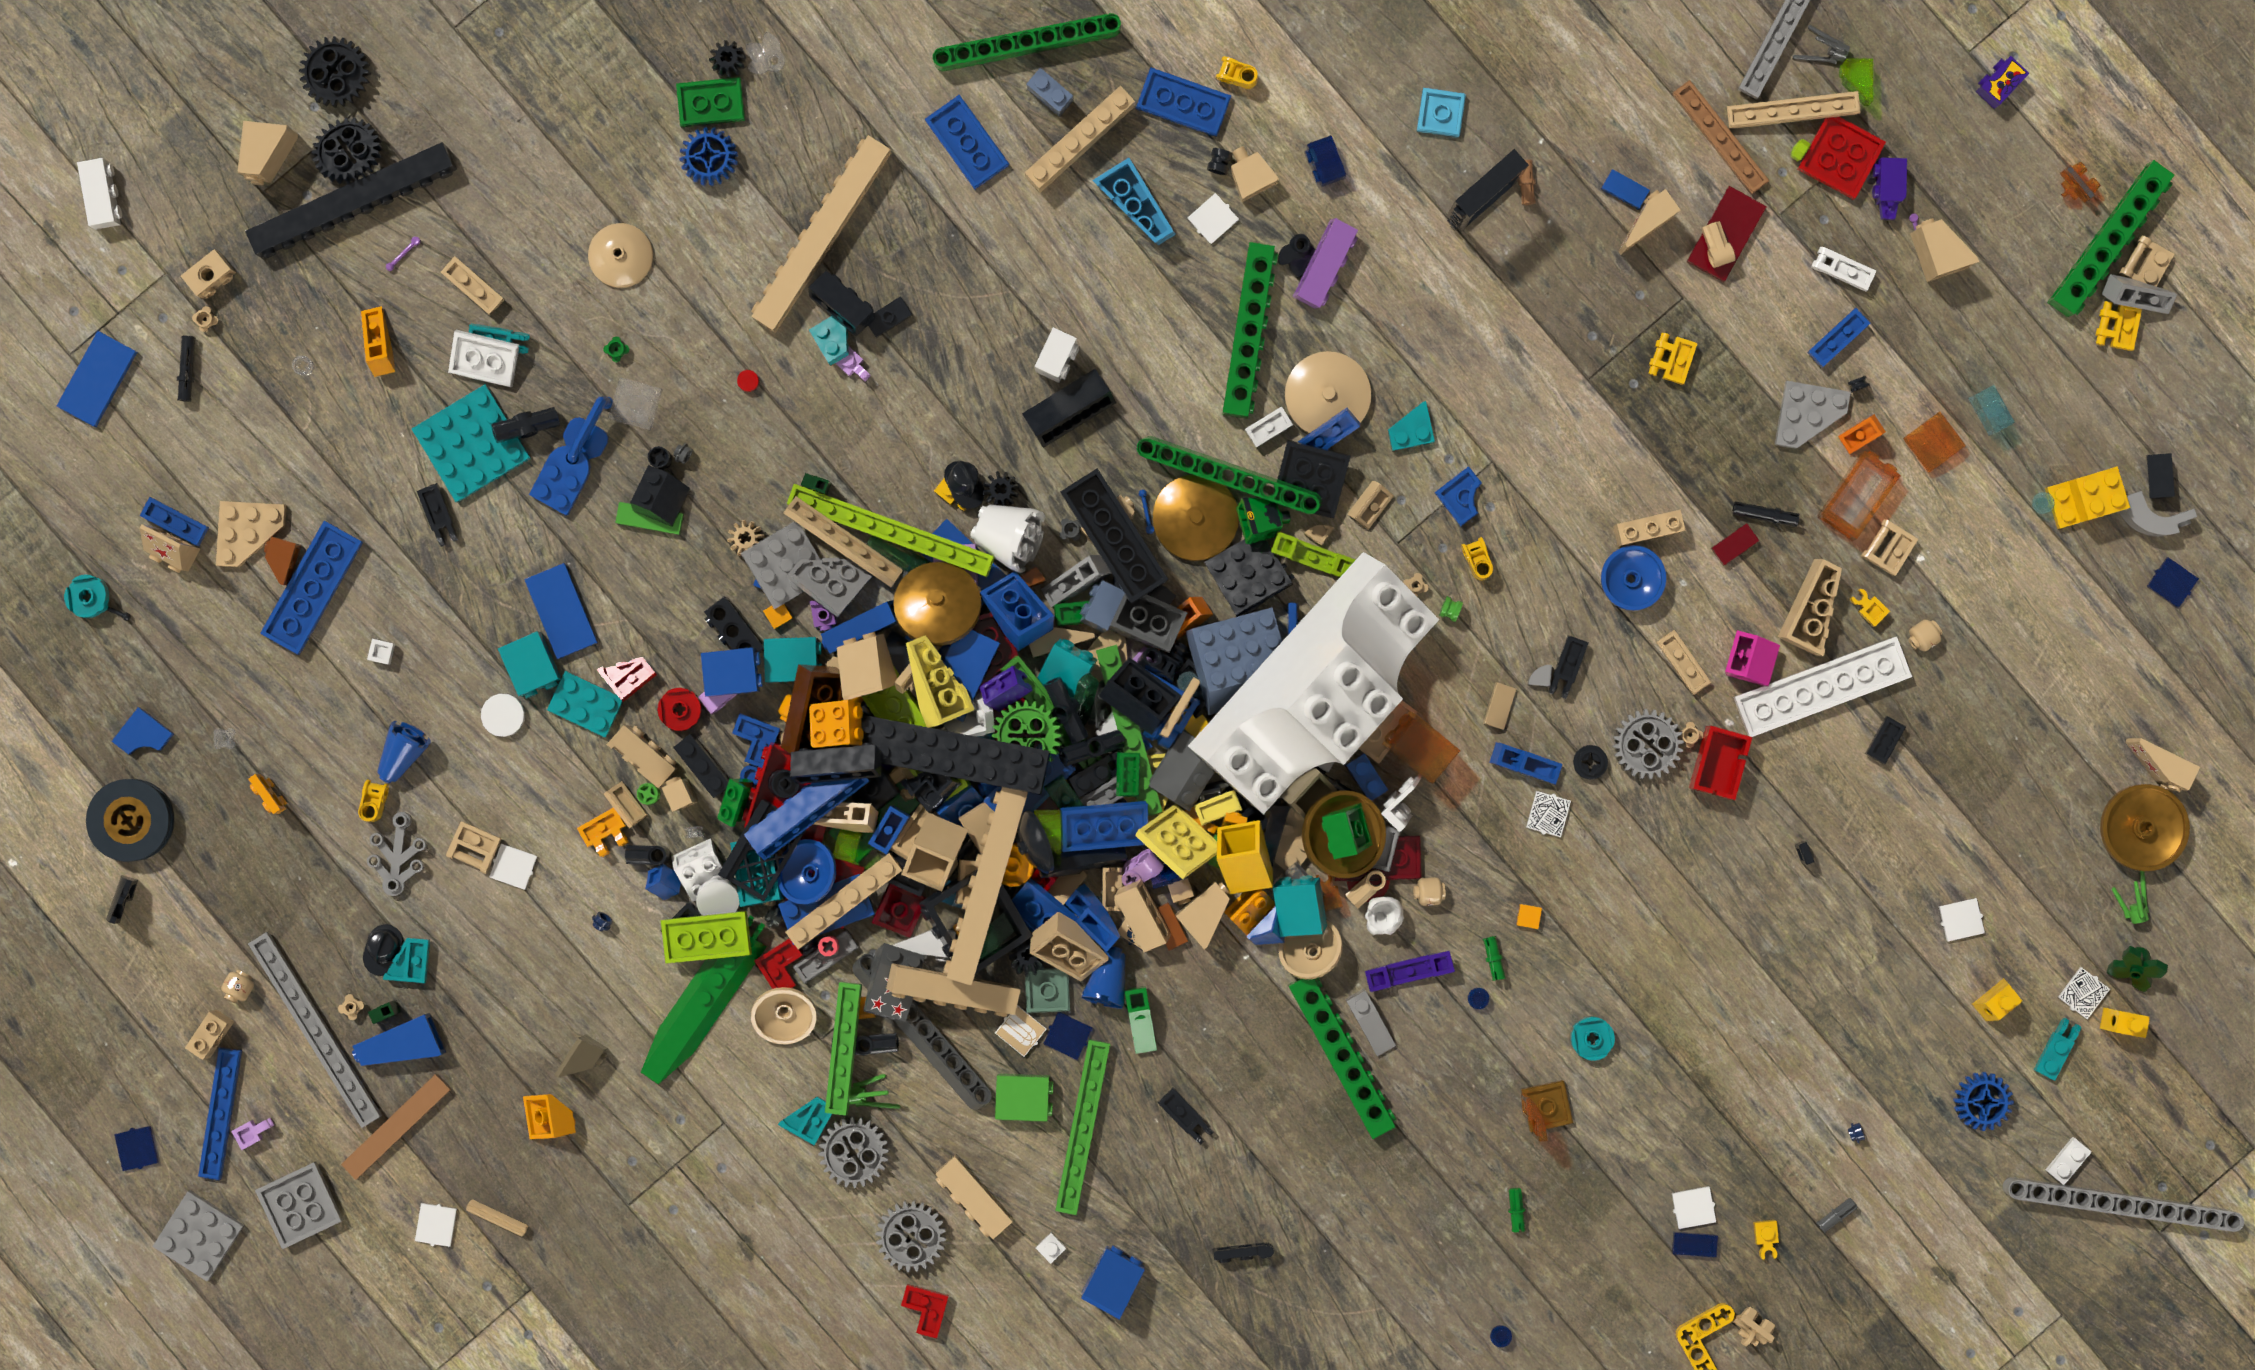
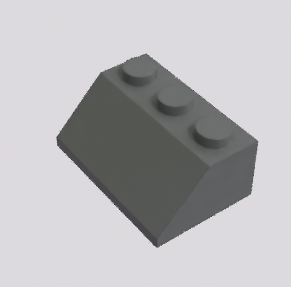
[1149,731,1215,812]

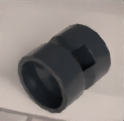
[768,769,799,798]

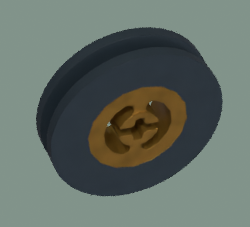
[86,779,174,862]

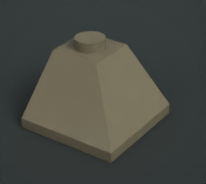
[555,1034,607,1077]

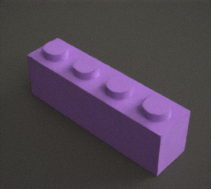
[1292,218,1358,309]

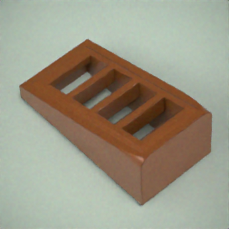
[1021,567,1046,588]

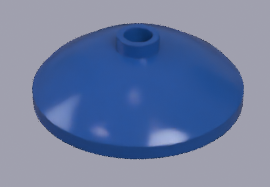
[1601,545,1666,611]
[777,839,836,905]

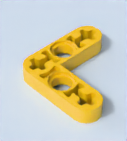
[1675,1303,1735,1370]

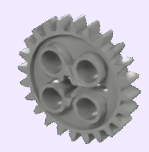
[1612,709,1684,779]
[818,1116,889,1188]
[876,1200,947,1272]

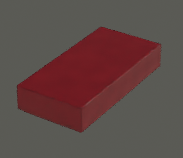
[1710,523,1759,566]

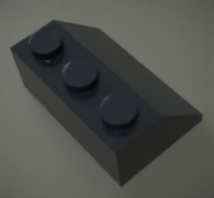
[1099,657,1182,735]

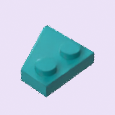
[1387,401,1435,451]
[383,938,430,983]
[778,1096,832,1145]

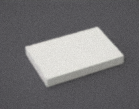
[448,330,519,387]

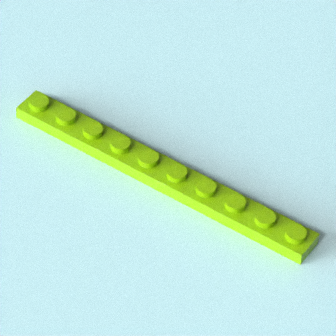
[787,484,995,577]

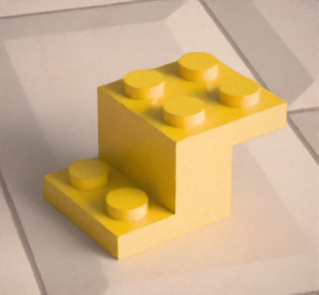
[2045,466,2130,529]

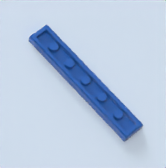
[198,1047,242,1180]

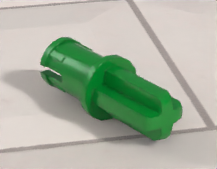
[1508,1188,1526,1232]

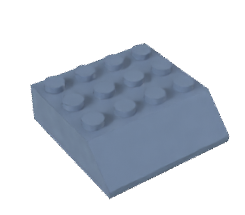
[1185,607,1282,715]

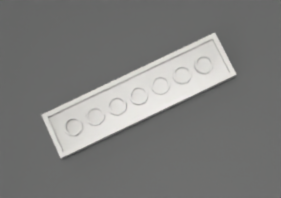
[1733,636,1912,737]

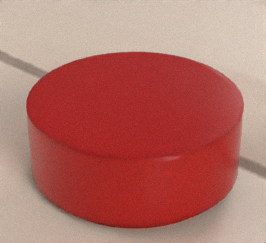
[737,370,759,392]

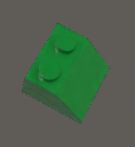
[1322,803,1373,859]

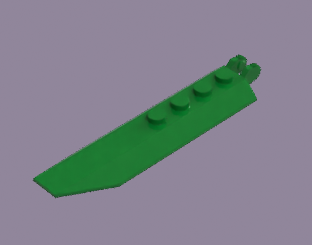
[641,915,767,1085]

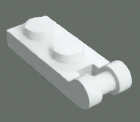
[1811,247,1876,292]

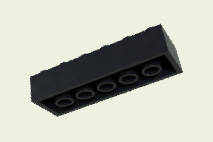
[1060,468,1168,604]

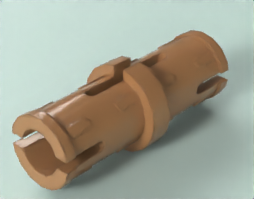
[1518,160,1536,205]

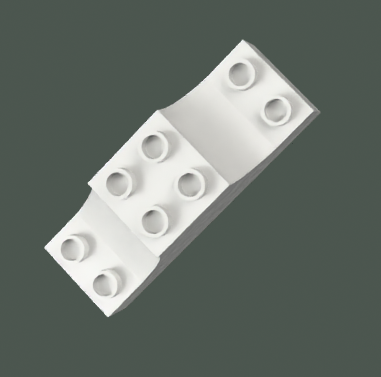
[1188,552,1439,814]

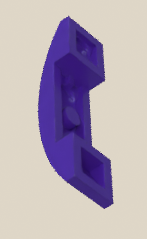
[1365,950,1455,992]

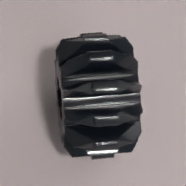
[709,40,746,78]
[983,471,1019,506]
[1009,939,1045,977]

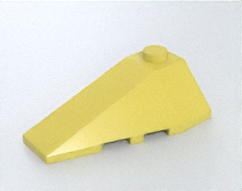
[906,635,975,728]

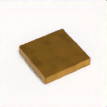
[1521,1080,1573,1132]

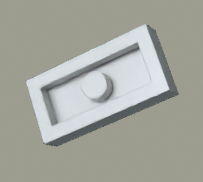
[1245,407,1293,448]
[2045,1137,2091,1185]

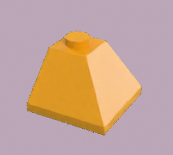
[523,1094,576,1139]

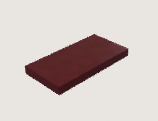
[1686,186,1767,282]
[1334,835,1421,881]

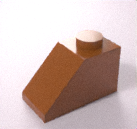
[264,536,302,586]

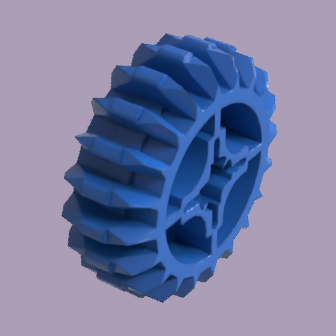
[679,127,738,186]
[1953,1072,2014,1131]

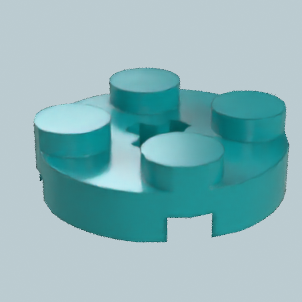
[64,574,109,618]
[1570,1016,1615,1061]

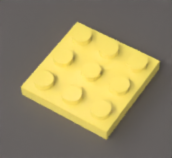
[1135,804,1217,879]

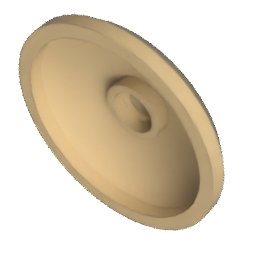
[588,223,653,288]
[1278,920,1343,979]
[751,987,817,1044]

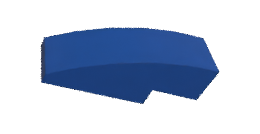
[1489,742,1563,785]
[1065,884,1120,952]

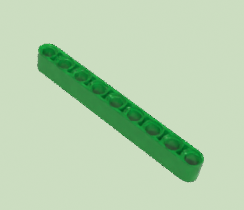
[933,13,1121,71]
[1137,436,1322,514]

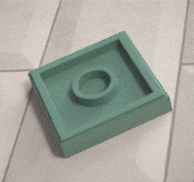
[1025,968,1070,1013]

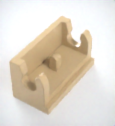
[1102,867,1124,911]

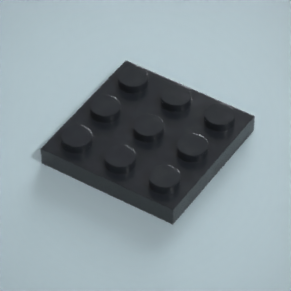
[1274,439,1351,519]
[1204,539,1293,617]

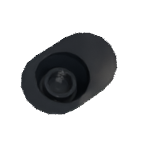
[944,460,985,509]
[363,924,403,976]

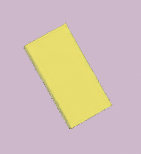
[1194,790,1242,826]

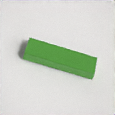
[615,502,684,535]

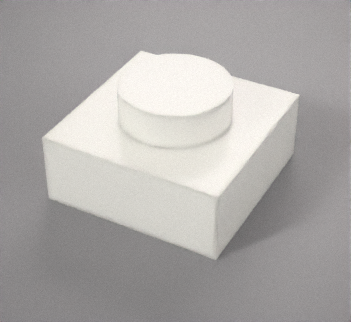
[367,639,395,665]
[1036,1232,1066,1264]

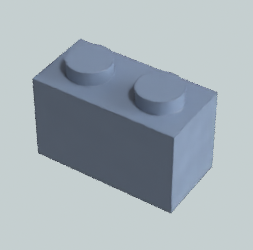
[1026,68,1074,117]
[1080,580,1124,633]

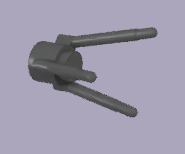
[1792,25,1850,65]

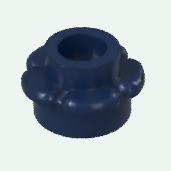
[592,912,613,932]
[1848,1123,1866,1144]

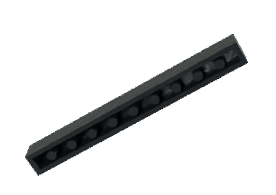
[245,142,457,259]

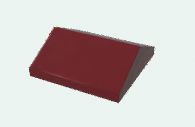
[872,883,926,938]

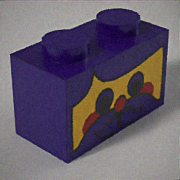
[1976,56,2029,109]

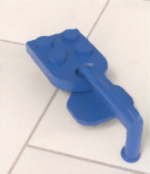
[529,396,613,516]

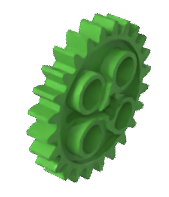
[992,700,1063,762]

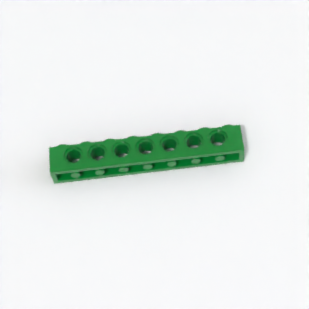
[2047,160,2175,317]
[1222,242,1278,419]
[1288,978,1396,1139]

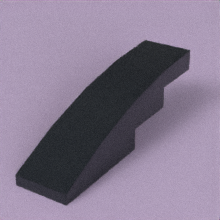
[1038,847,1128,878]

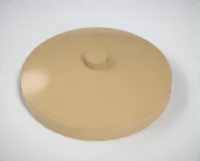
[1285,351,1371,434]

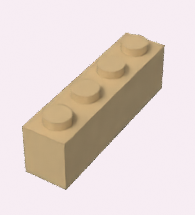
[936,1154,1013,1239]

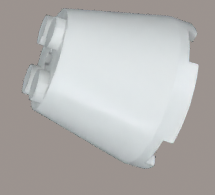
[970,505,1045,573]

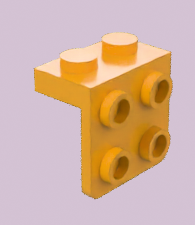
[809,700,864,748]

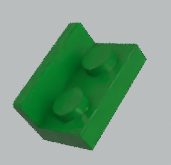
[717,779,753,827]

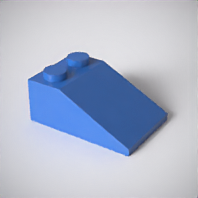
[980,571,1054,651]

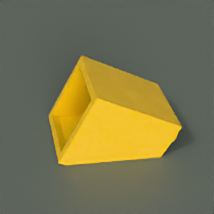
[1217,820,1273,894]

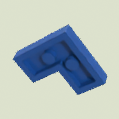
[732,713,781,768]

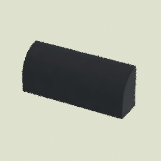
[1022,369,1116,448]

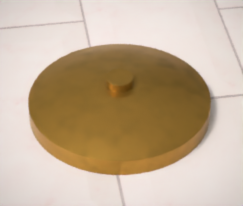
[1153,474,1239,561]
[893,562,981,646]
[2100,784,2190,871]
[1302,791,1386,878]

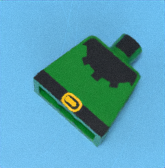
[1236,498,1291,544]

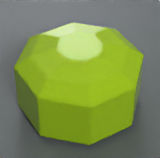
[1791,139,1810,161]

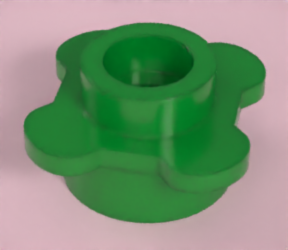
[603,336,630,362]

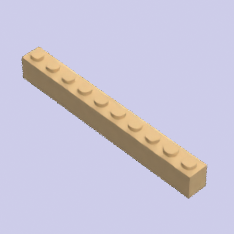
[751,135,892,333]
[943,787,1028,986]

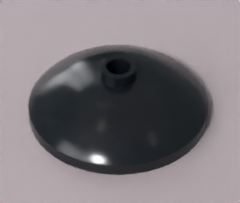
[1017,810,1054,874]

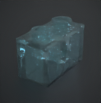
[1968,385,2015,436]

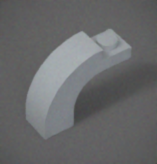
[2119,491,2197,536]

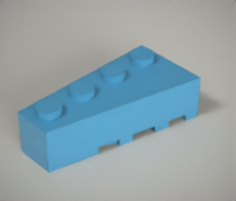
[1092,158,1176,245]

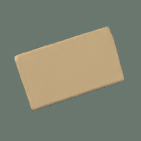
[1348,481,1394,530]
[1483,682,1516,730]
[1047,871,1088,905]

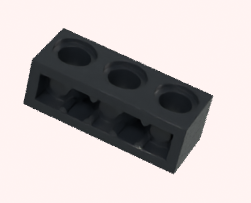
[704,596,764,653]

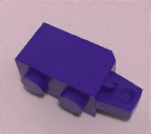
[1872,158,1907,220]

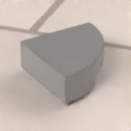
[1528,665,1552,687]

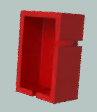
[1689,725,1753,800]

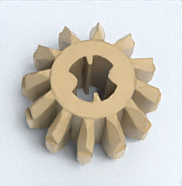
[727,520,765,556]

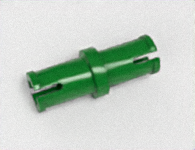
[1482,936,1506,981]

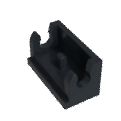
[2146,453,2175,499]

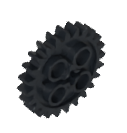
[299,36,371,108]
[312,117,383,184]

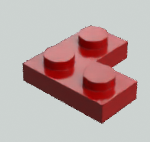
[754,938,803,989]
[901,1284,949,1339]

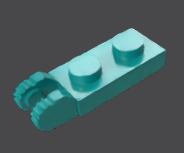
[469,323,530,354]
[2034,1018,2081,1081]

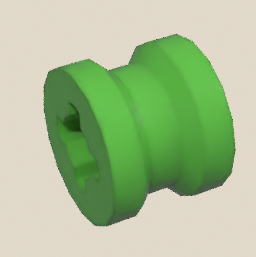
[1439,596,1463,622]
[637,783,661,805]

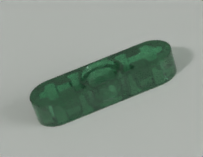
[1074,673,1099,725]

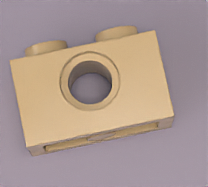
[181,249,236,299]
[662,777,698,812]
[185,1010,235,1060]

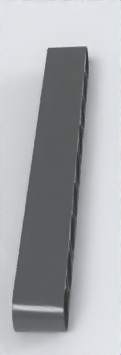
[852,954,992,1110]

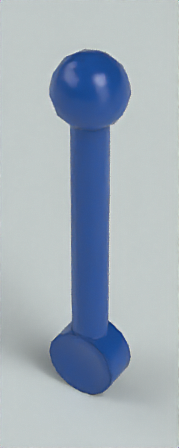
[1139,489,1154,534]

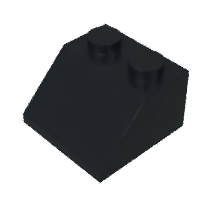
[630,465,690,527]

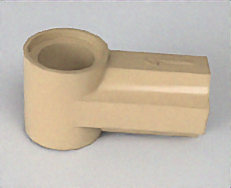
[1701,221,1735,268]
[1345,869,1386,909]

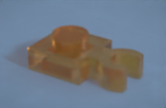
[1316,875,1343,912]

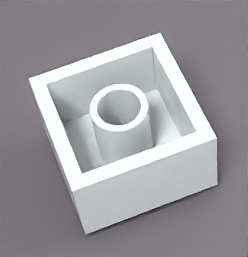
[1035,327,1079,383]

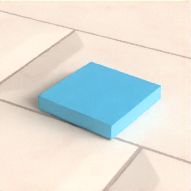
[1417,88,1466,138]

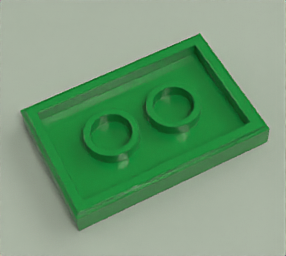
[676,77,745,128]

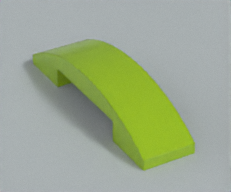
[1271,531,1356,578]

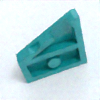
[809,316,849,366]

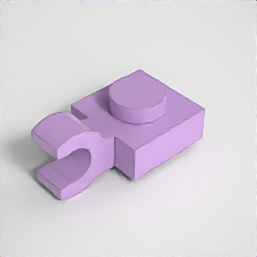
[835,347,871,382]
[231,1118,274,1150]

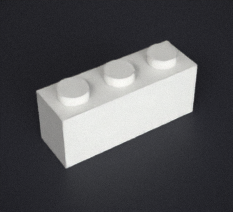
[77,158,122,230]

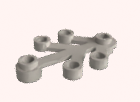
[367,812,427,896]

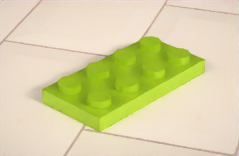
[660,911,752,964]

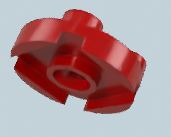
[657,688,702,731]

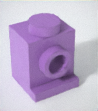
[810,601,837,631]

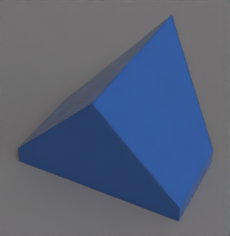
[1246,906,1285,945]

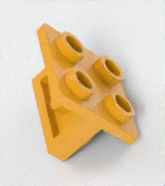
[1224,889,1275,935]

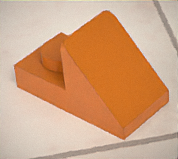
[1838,414,1886,454]

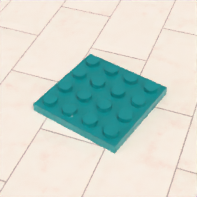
[412,384,531,503]

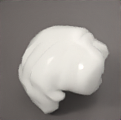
[1365,897,1404,935]

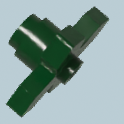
[2107,946,2168,992]

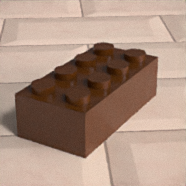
[781,664,843,754]

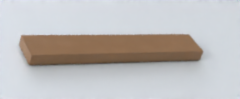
[1672,80,1769,195]
[341,1074,451,1180]

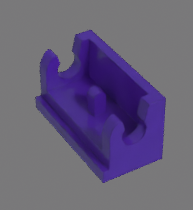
[980,666,1032,712]

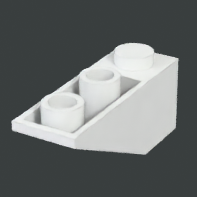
[893,930,956,961]

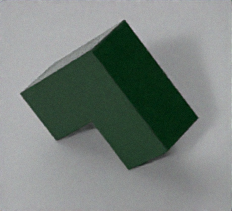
[801,473,832,495]
[368,1000,401,1024]

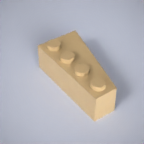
[1778,559,1842,656]

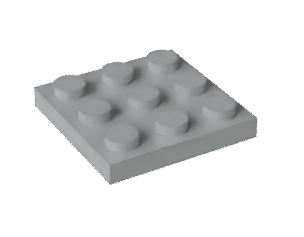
[741,521,820,609]
[255,1162,343,1249]
[152,1190,245,1281]

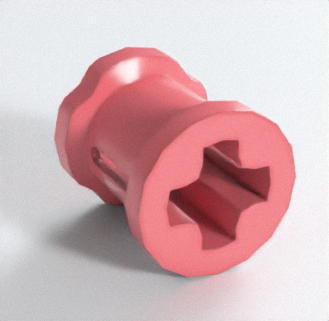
[818,936,840,956]

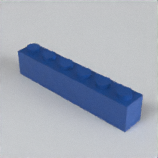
[744,778,869,861]

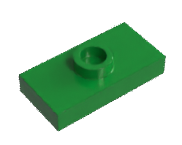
[1053,601,1089,627]
[1116,752,1140,797]

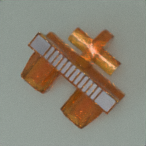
[2060,162,2100,203]

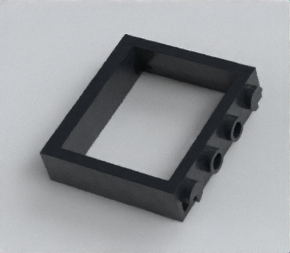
[1446,149,1529,232]
[919,869,1032,974]

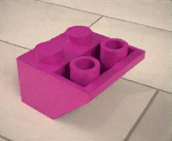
[1725,630,1780,687]

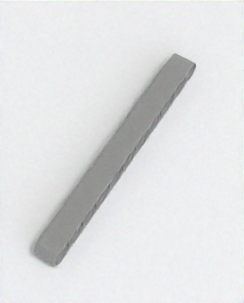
[2003,1177,2244,1232]

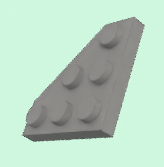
[1775,381,1851,449]
[787,558,873,617]

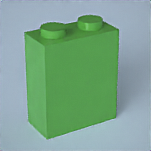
[995,1074,1053,1121]

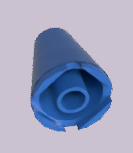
[377,721,431,783]
[1082,946,1125,1009]

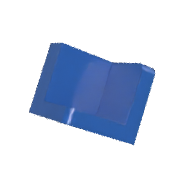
[645,864,681,900]

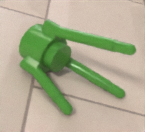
[2112,871,2149,924]
[849,1074,900,1109]

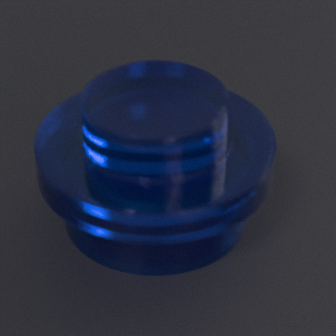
[1468,988,1490,1009]
[1490,1325,1512,1348]

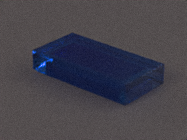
[1672,1231,1718,1258]

